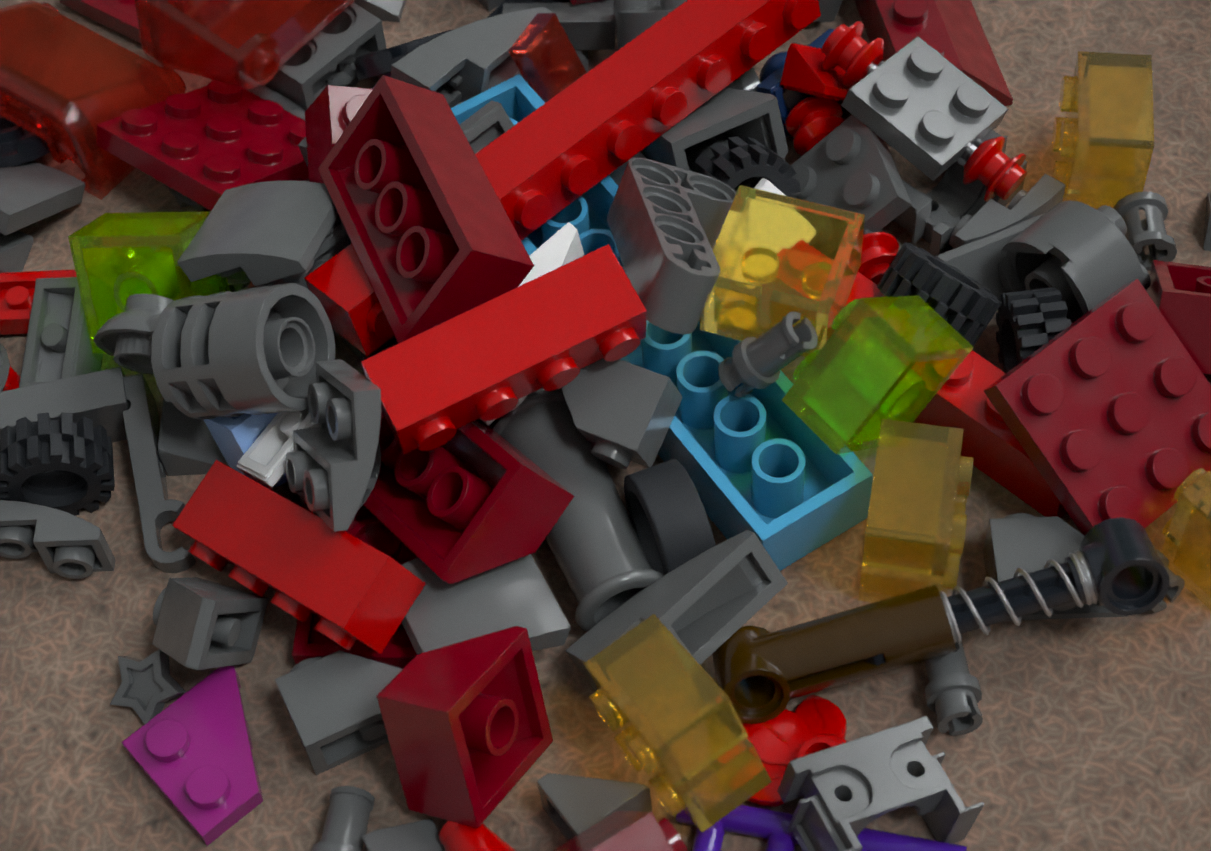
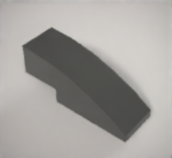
[391,7,553,108]
[565,530,788,714]

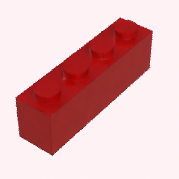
[361,244,647,454]
[172,460,426,654]

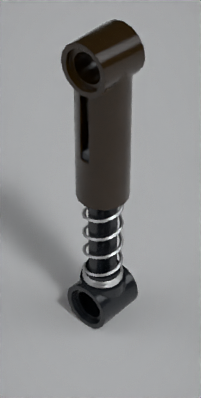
[712,517,1170,724]

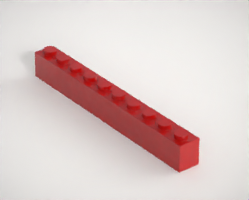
[304,0,821,356]

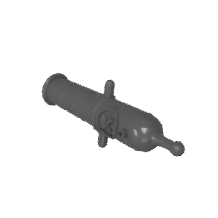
[489,388,664,632]

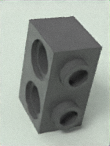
[255,0,387,111]

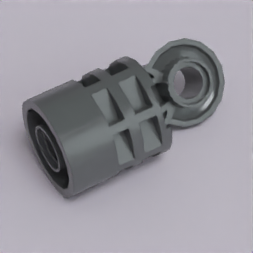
[93,283,335,420]

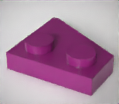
[121,665,263,846]

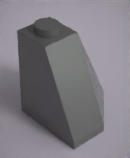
[641,88,788,212]

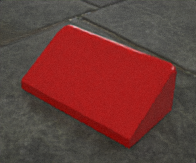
[780,43,854,101]

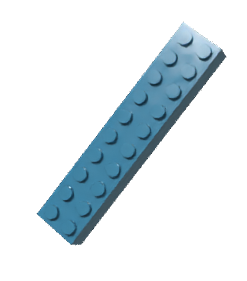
[451,74,873,571]

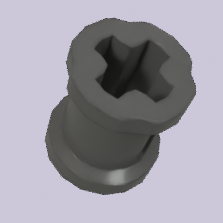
[1113,191,1177,271]

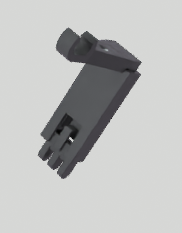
[0,367,196,573]

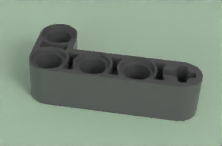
[607,158,738,334]

